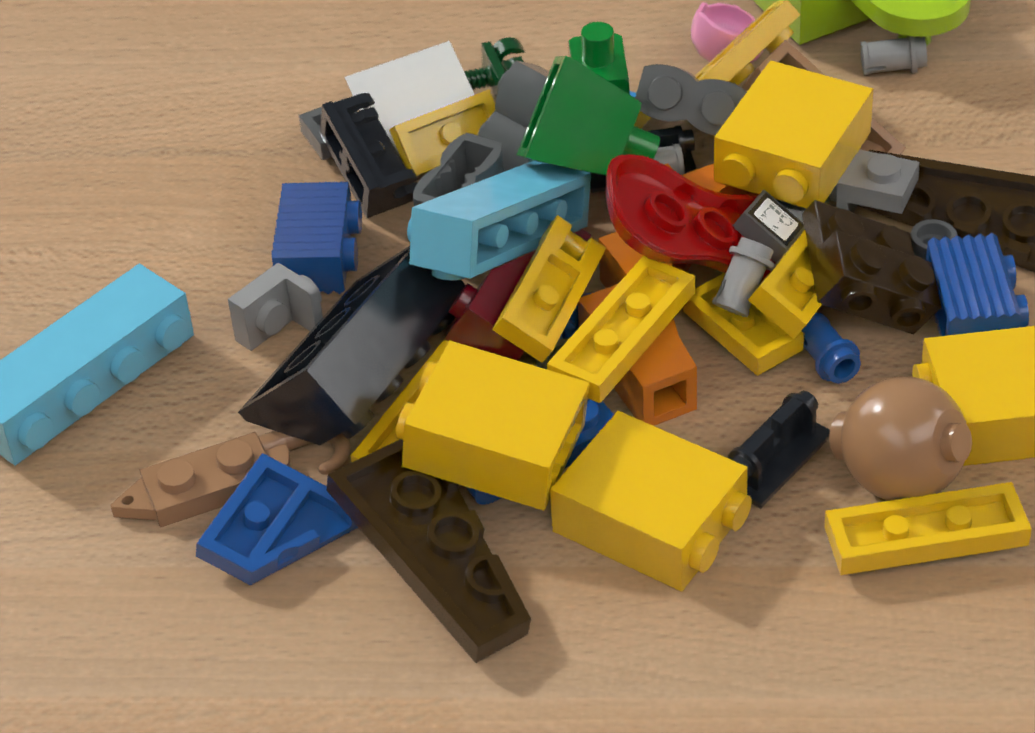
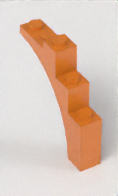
[578,163,759,426]

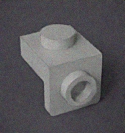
[829,149,919,214]

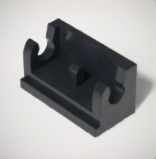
[320,93,418,219]

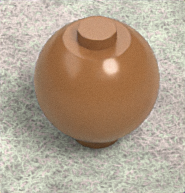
[829,376,972,501]

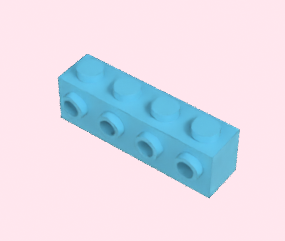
[407,161,591,280]
[0,263,194,466]

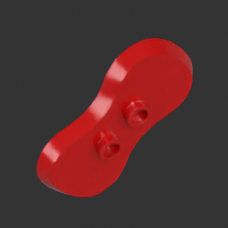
[606,154,779,284]

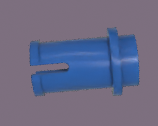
[801,313,861,384]

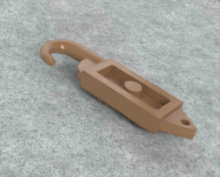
[110,431,351,528]

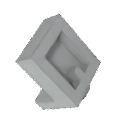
[228,263,323,351]

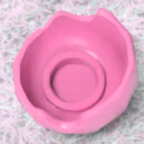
[691,2,765,63]

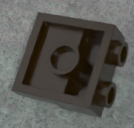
[802,200,942,335]

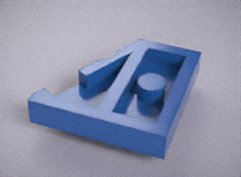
[196,453,358,585]

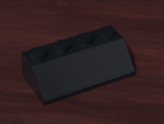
[238,246,466,446]

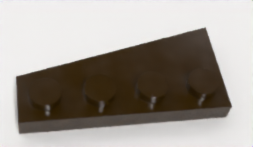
[857,150,1035,272]
[326,439,531,663]

